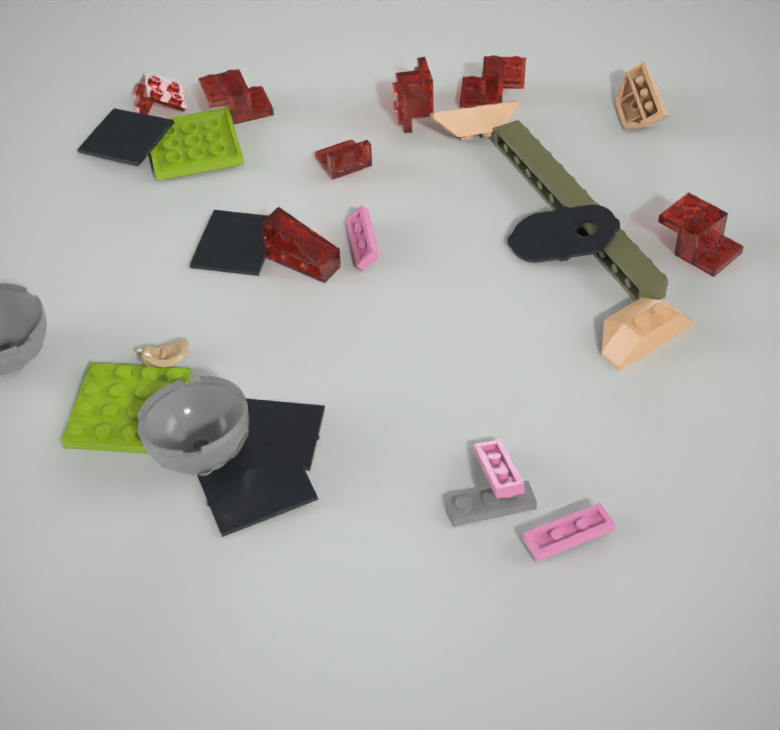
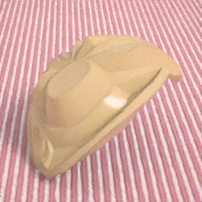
[136,338,189,367]

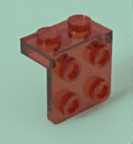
[133,73,186,115]
[315,140,372,180]

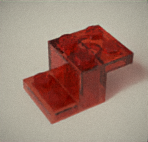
[460,55,526,108]
[392,57,434,133]
[198,69,274,125]
[658,192,744,277]

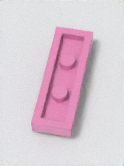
[346,205,380,271]
[474,439,525,499]
[523,503,615,562]

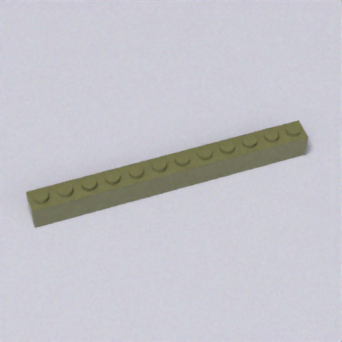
[495,120,668,301]

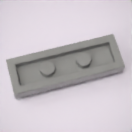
[446,480,537,527]

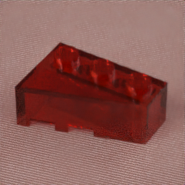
[261,206,341,283]

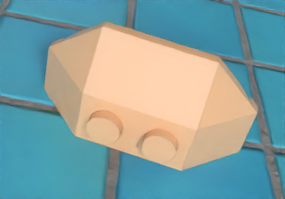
[615,62,670,130]
[430,101,520,140]
[601,298,694,371]

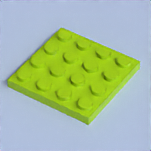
[150,107,244,181]
[61,362,192,454]

